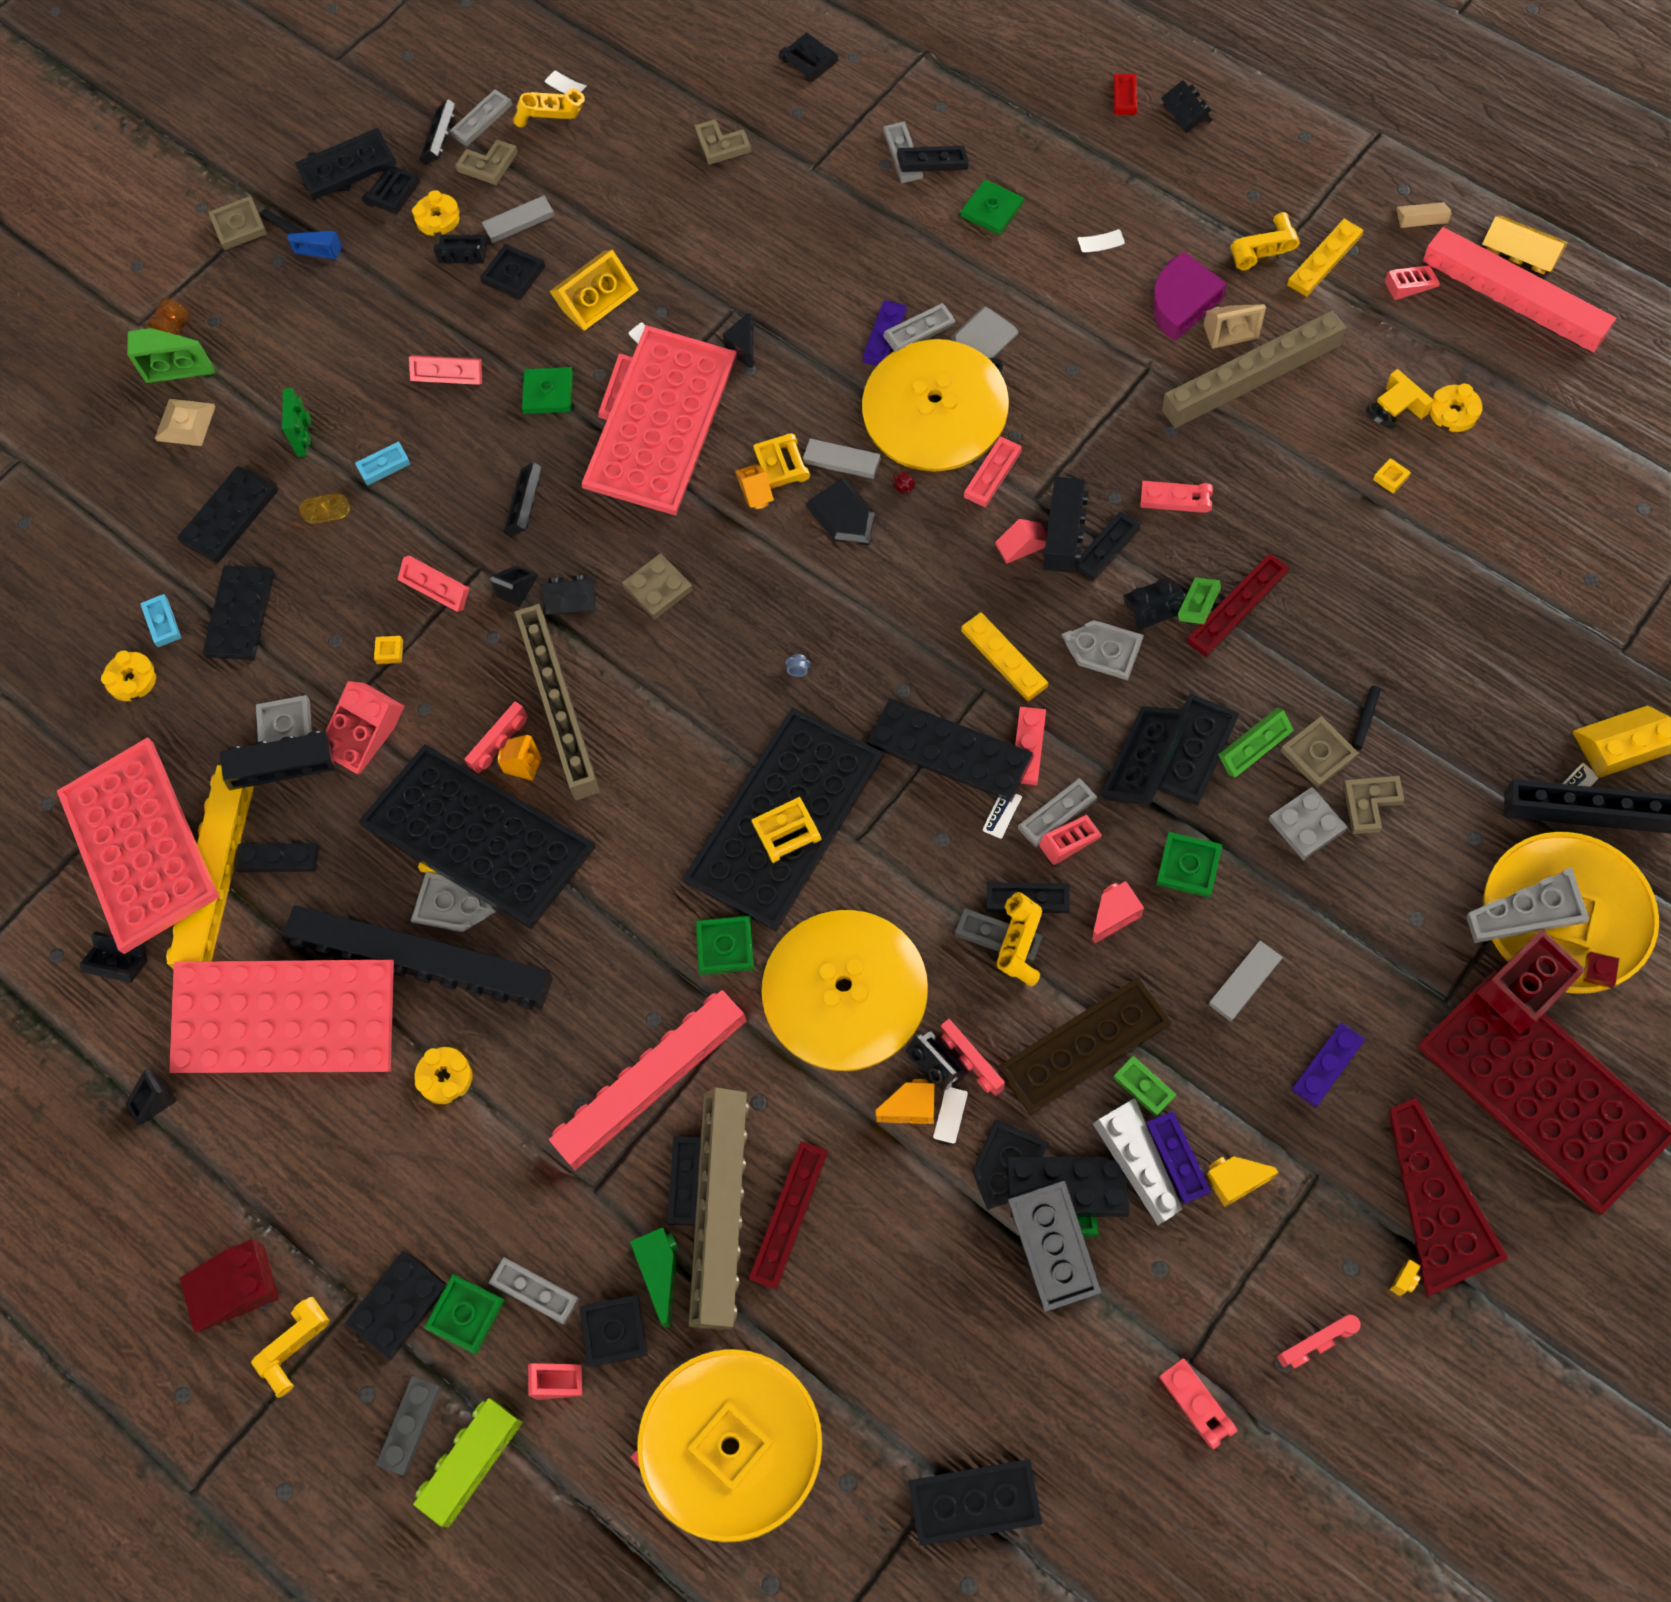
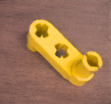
[513,88,584,128]
[1230,212,1300,271]
[997,892,1042,986]
[251,1297,330,1398]

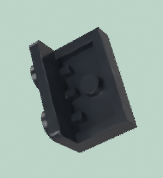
[1161,80,1213,133]
[434,235,488,264]
[542,574,597,615]
[1123,577,1185,629]
[79,931,148,983]
[905,1031,969,1092]

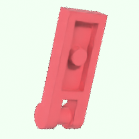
[1140,481,1213,513]
[1277,1315,1361,1369]
[1159,1358,1238,1450]

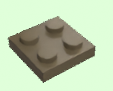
[208,196,267,251]
[622,553,693,620]
[1280,716,1359,789]

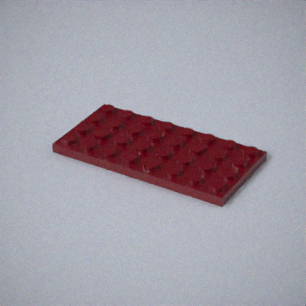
[1417,969,1671,1216]

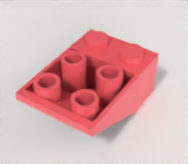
[325,681,405,774]

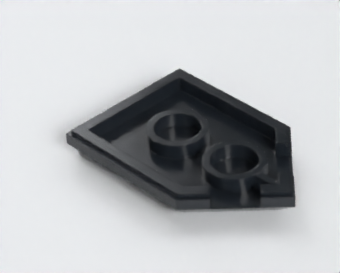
[806,479,875,545]
[972,1119,1049,1210]

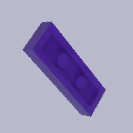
[863,300,907,366]
[1291,1022,1365,1108]
[1146,1112,1212,1205]

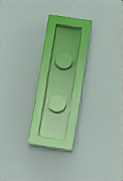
[1218,708,1294,778]

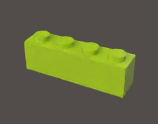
[413,1398,523,1528]

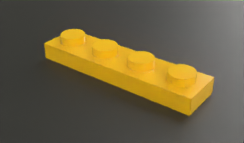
[1287,219,1364,297]
[961,612,1048,702]

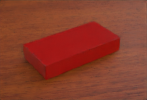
[1113,74,1137,115]

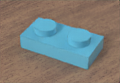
[355,441,411,486]
[140,594,182,648]

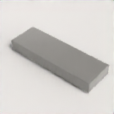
[449,90,512,147]
[883,121,923,183]
[482,196,555,243]
[883,303,956,351]
[803,439,881,479]
[1018,778,1097,848]
[1209,941,1283,1022]
[489,1257,579,1325]

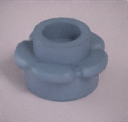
[785,654,811,677]

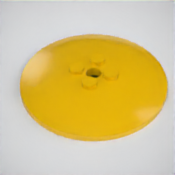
[862,339,1009,471]
[1483,832,1659,994]
[762,910,928,1071]
[637,1350,822,1542]

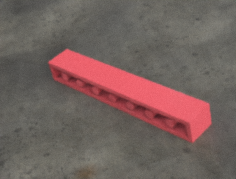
[1423,227,1616,353]
[548,990,747,1171]

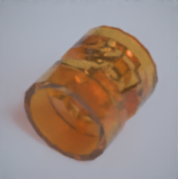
[146,298,190,335]

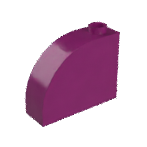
[1152,251,1227,341]

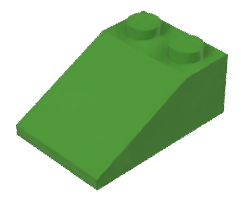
[127,328,216,383]

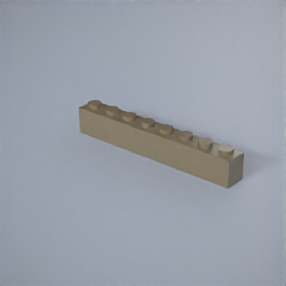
[1162,310,1346,428]
[515,604,600,801]
[689,1087,749,1330]

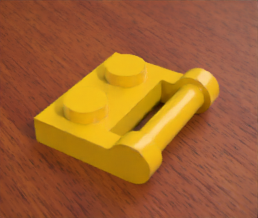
[753,434,810,489]
[751,797,822,863]

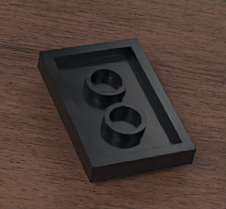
[345,1251,446,1360]

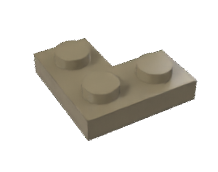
[694,119,751,165]
[455,140,518,185]
[1343,776,1404,834]

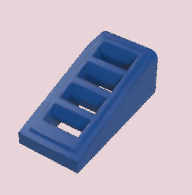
[287,231,342,259]

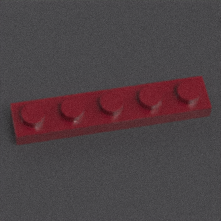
[1186,553,1290,658]
[749,1141,828,1290]

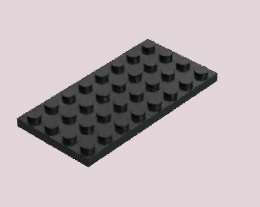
[683,707,884,932]
[359,744,595,929]

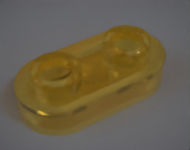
[299,493,350,524]

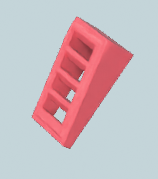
[1384,265,1440,300]
[1039,815,1102,865]

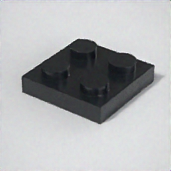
[480,244,545,300]
[579,1295,648,1368]

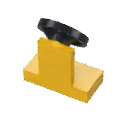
[1366,369,1434,428]

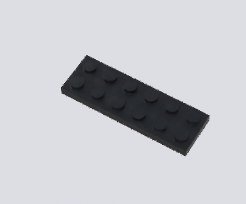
[867,698,1034,803]

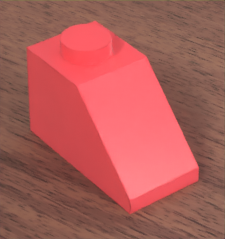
[1092,881,1144,943]

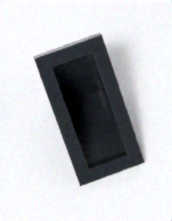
[723,314,754,368]
[490,566,538,607]
[125,1069,177,1125]

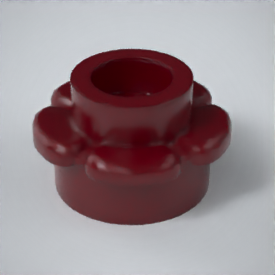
[893,471,916,494]

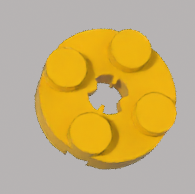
[412,190,460,235]
[1429,383,1482,432]
[101,651,156,701]
[415,1047,473,1104]

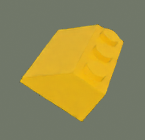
[1482,215,1568,274]
[550,250,638,331]
[1573,706,1671,778]

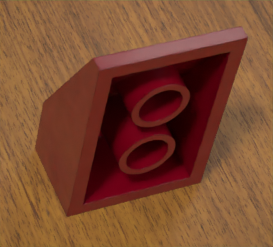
[1476,929,1586,1034]
[180,1239,279,1333]

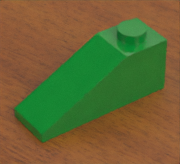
[630,1227,679,1329]

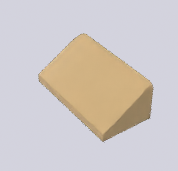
[1396,202,1451,228]

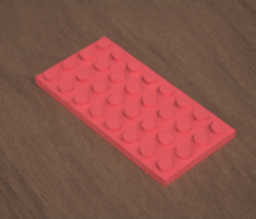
[582,325,737,516]
[57,737,219,954]
[169,960,394,1073]

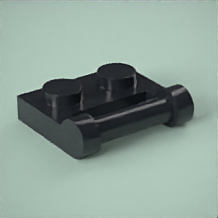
[779,32,838,82]
[362,166,420,214]

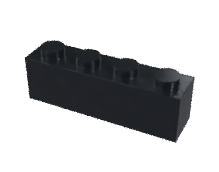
[1043,477,1089,573]
[219,731,335,790]

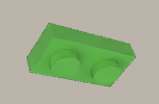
[1178,577,1221,624]
[1113,1056,1176,1118]

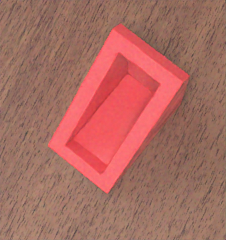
[995,519,1047,564]
[528,1363,582,1400]

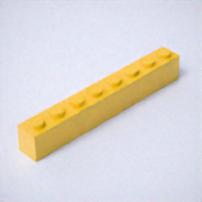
[166,765,254,969]

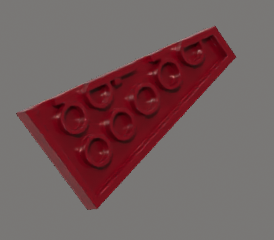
[1388,1097,1509,1298]

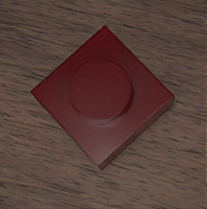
[1583,951,1619,988]

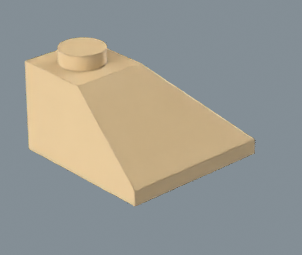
[1204,304,1266,349]
[155,399,215,446]

